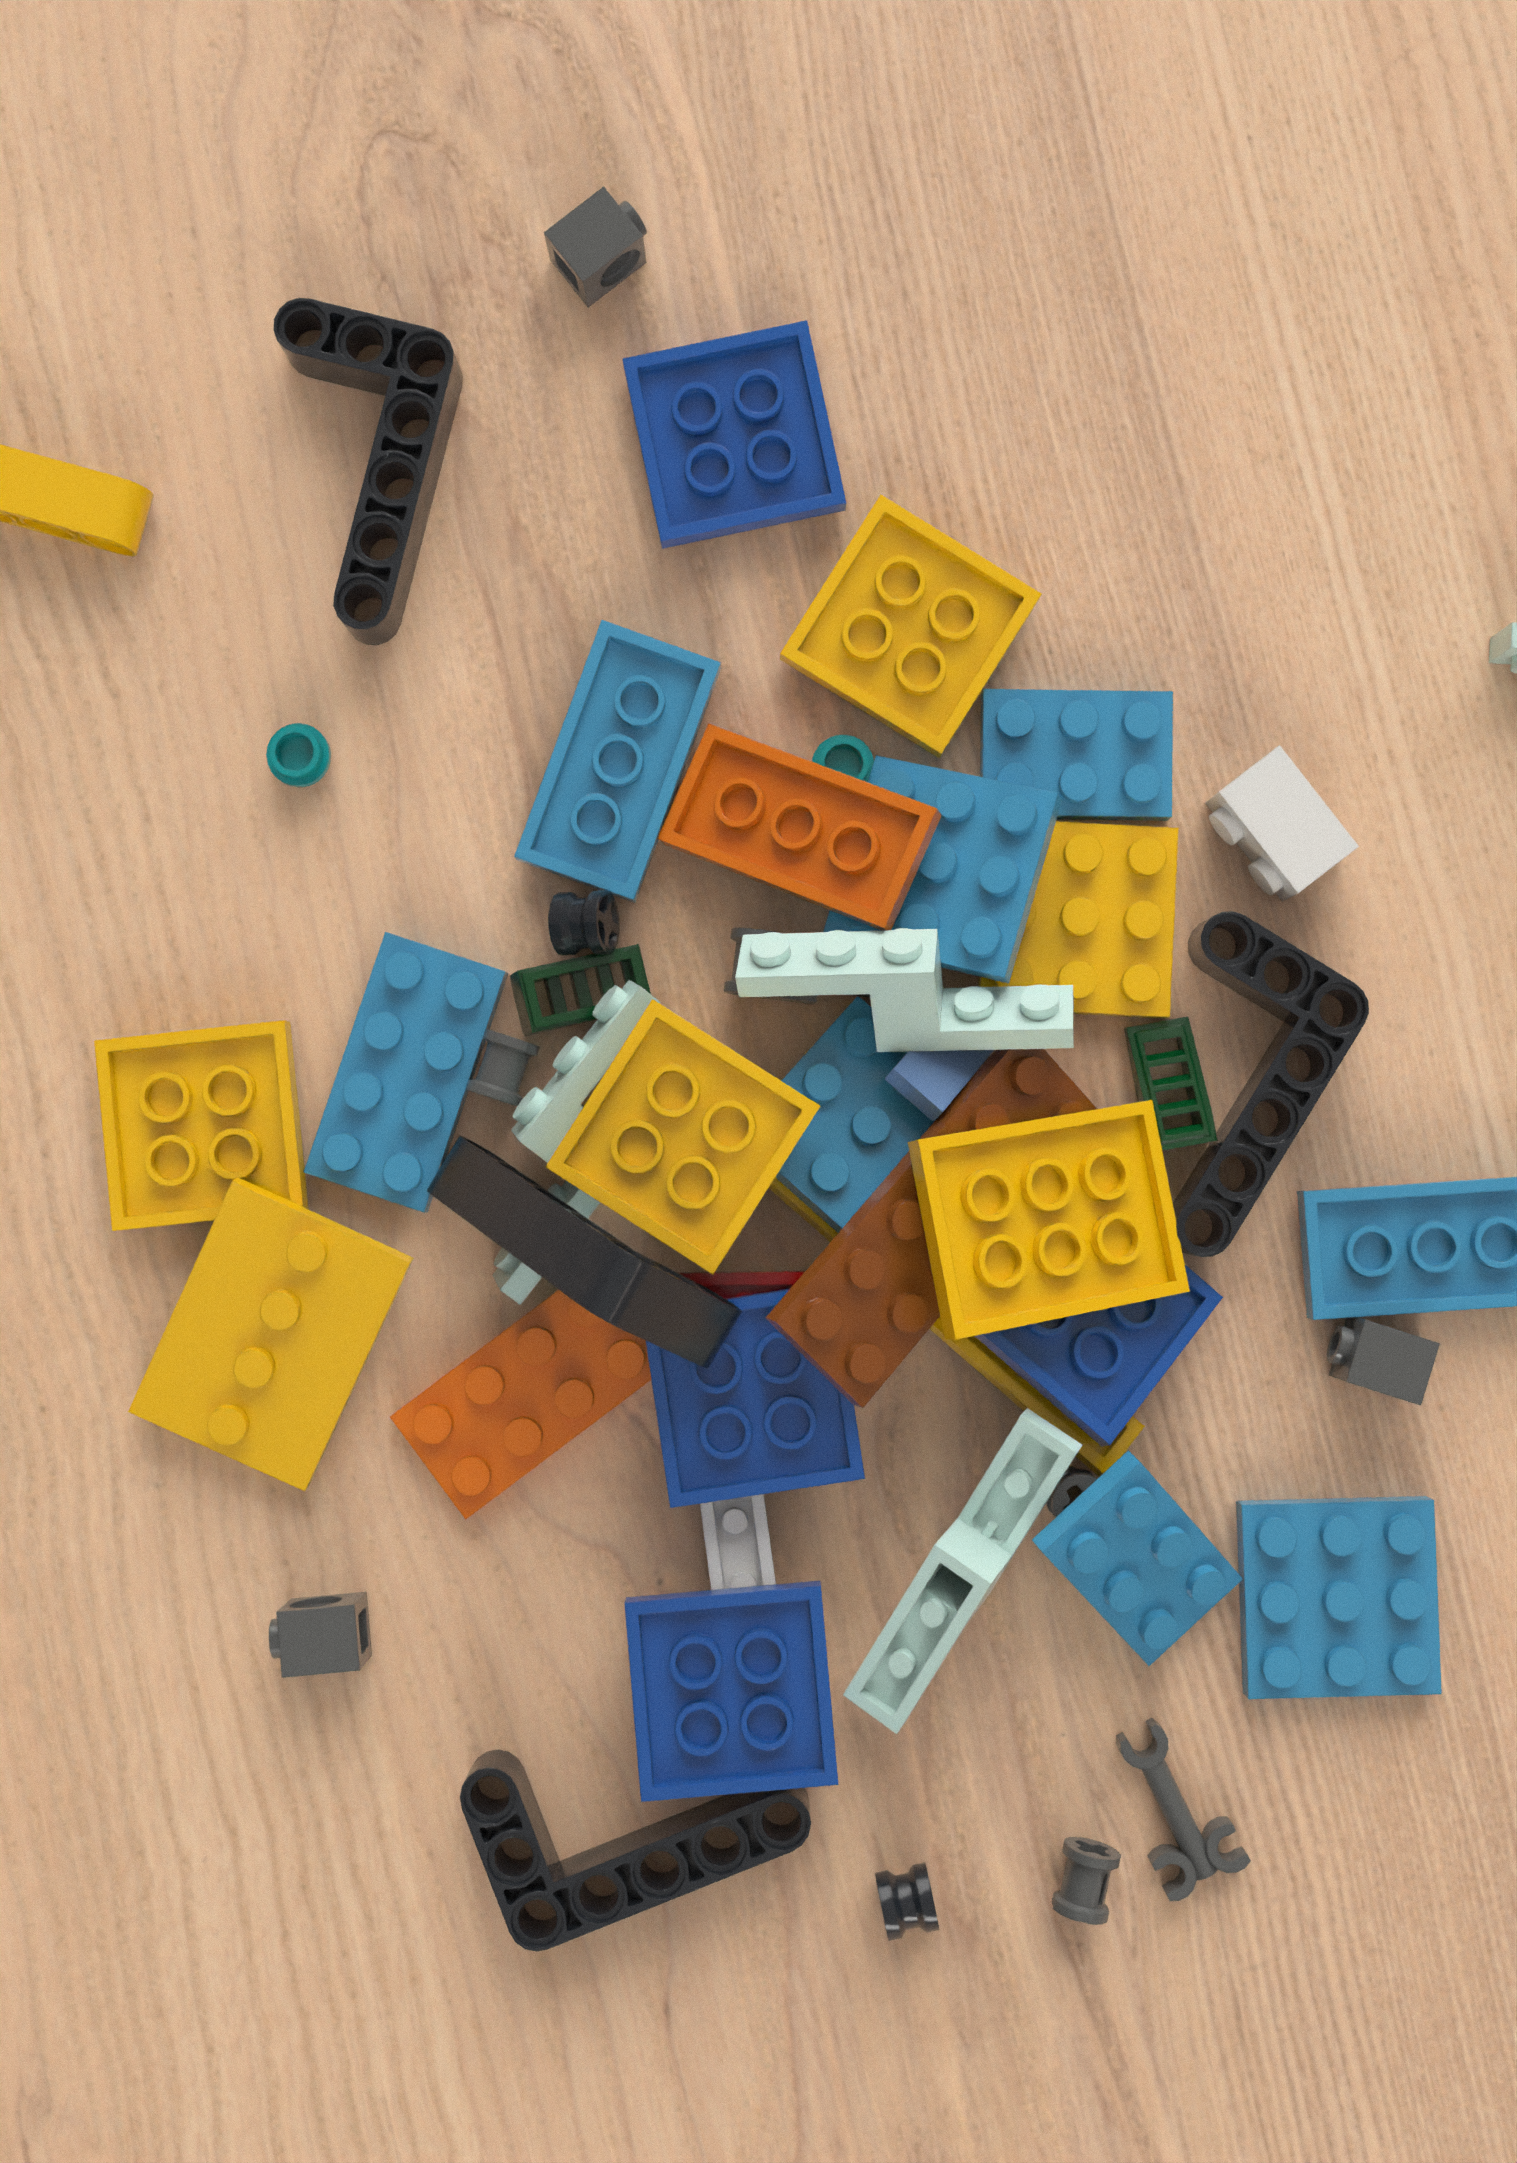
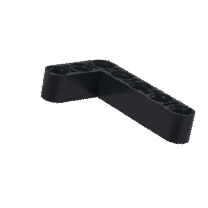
[273,298,463,645]
[1173,911,1369,1257]
[427,1135,742,1368]
[460,1749,811,1952]

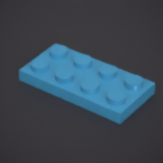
[514,620,721,903]
[304,932,508,1213]
[1297,1177,1517,1320]

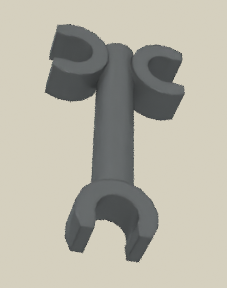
[1116,1718,1251,1901]

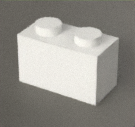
[1206,745,1359,902]

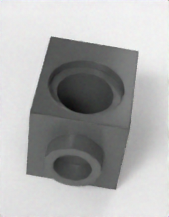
[544,186,647,308]
[1327,1317,1440,1406]
[269,1592,372,1678]

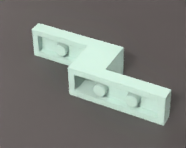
[735,928,1074,1052]
[493,980,660,1305]
[843,1408,1082,1734]

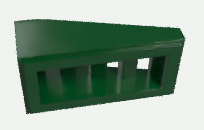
[510,944,651,1036]
[1124,1016,1218,1151]

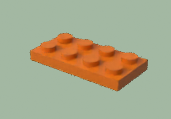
[657,723,942,931]
[390,1290,651,1520]

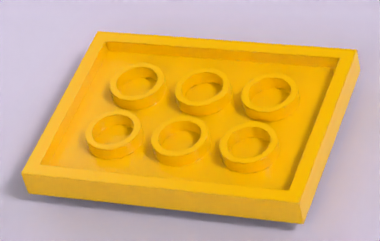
[908,1100,1190,1340]
[128,1178,414,1491]

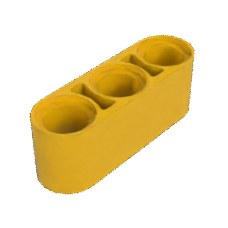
[0,444,154,557]

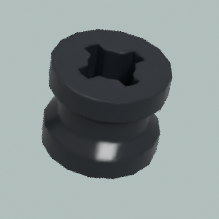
[548,890,620,956]
[875,1862,940,1941]

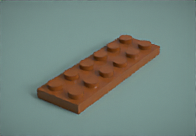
[766,1049,1097,1408]

